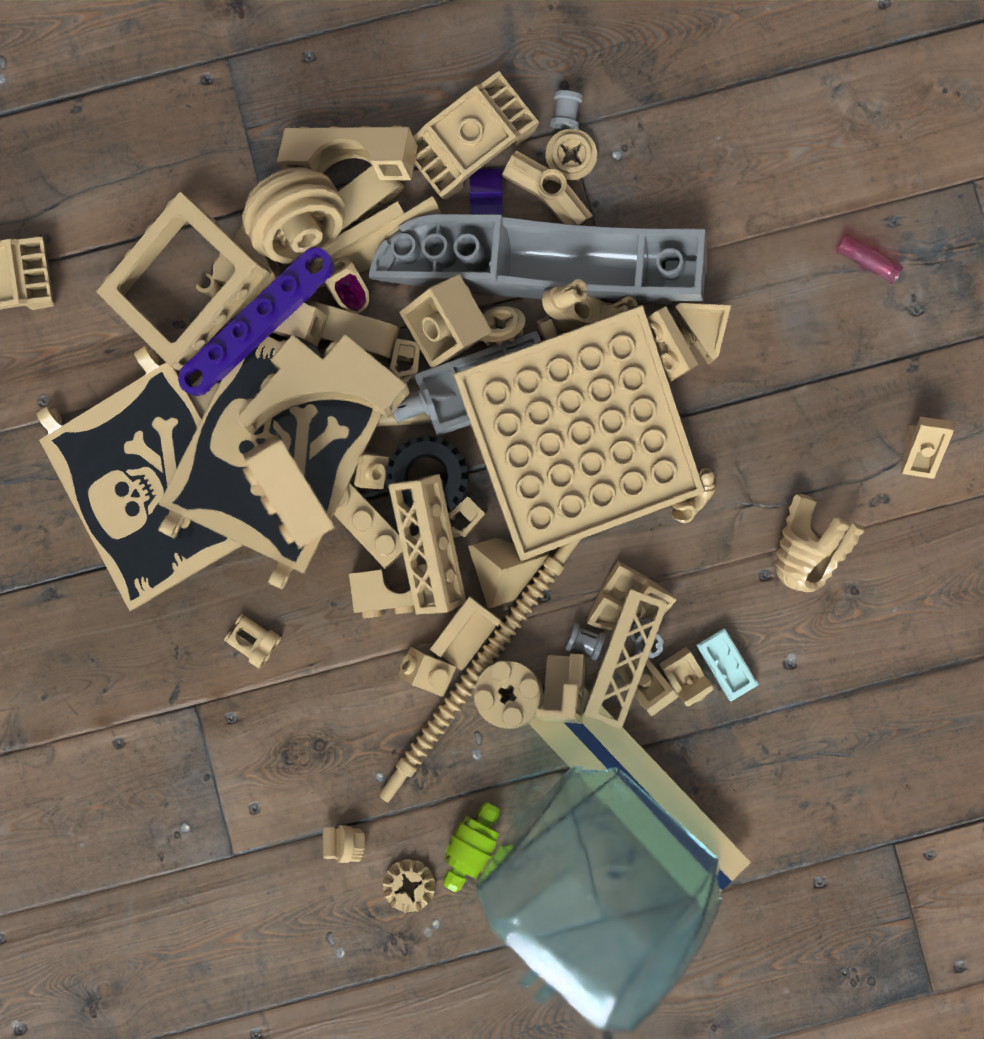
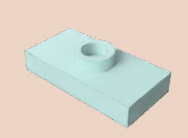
[696,628,759,702]

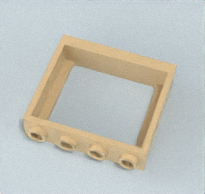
[96,192,271,371]

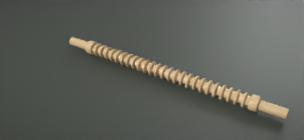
[378,539,581,803]

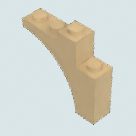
[212,206,328,347]
[236,335,409,435]

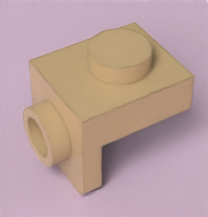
[350,450,389,489]
[398,647,456,697]
[659,647,714,706]

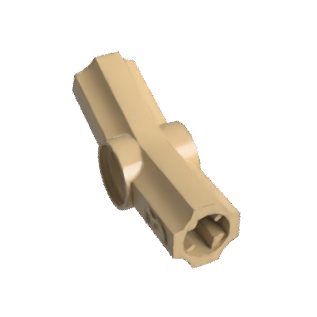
[502,151,593,226]

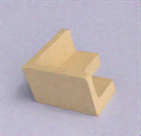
[430,596,501,670]
[535,654,587,724]

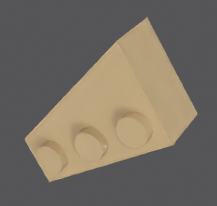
[242,434,335,549]

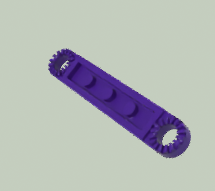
[178,247,335,396]

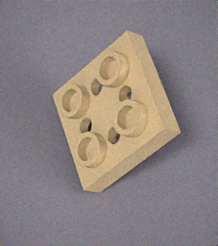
[647,307,699,383]

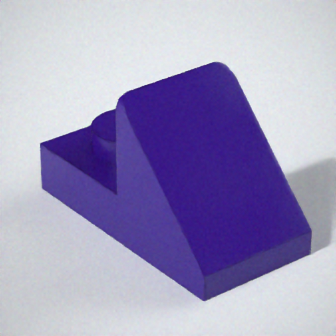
[470,169,503,216]

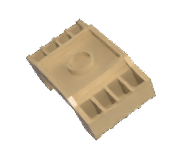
[413,71,539,201]
[0,237,54,310]

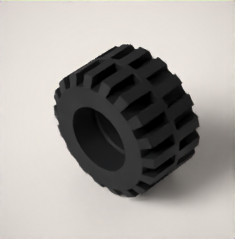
[385,435,469,513]

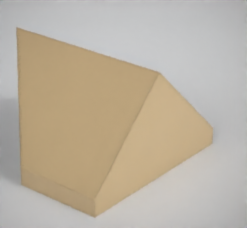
[672,303,731,365]
[468,538,549,609]

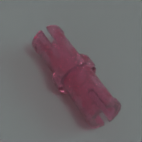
[836,234,903,284]

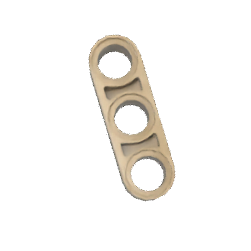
[337,165,404,236]
[309,302,400,360]

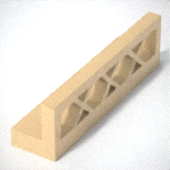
[389,474,466,614]
[583,589,668,729]

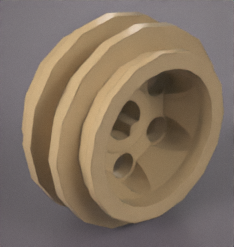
[242,168,345,264]

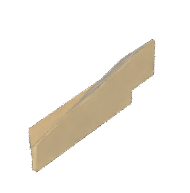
[309,196,442,289]

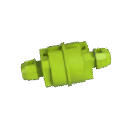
[443,802,500,892]

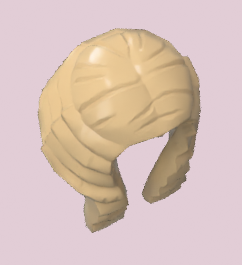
[774,494,865,592]

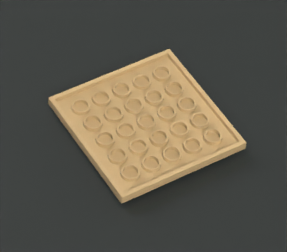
[453,305,705,561]

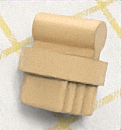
[323,825,365,863]

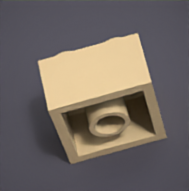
[399,274,492,368]

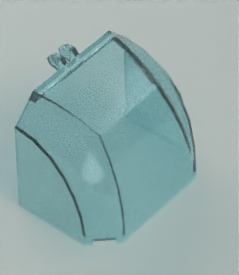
[476,766,721,1032]

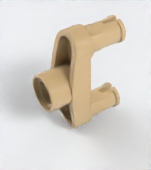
[542,279,638,332]

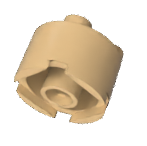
[474,661,544,729]

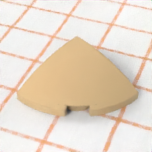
[586,561,677,630]

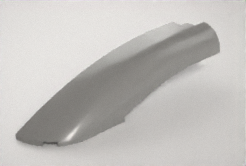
[369,214,707,304]

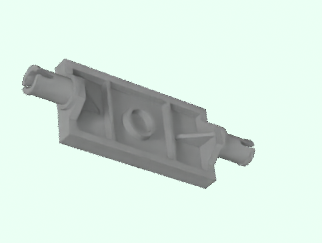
[393,331,541,436]

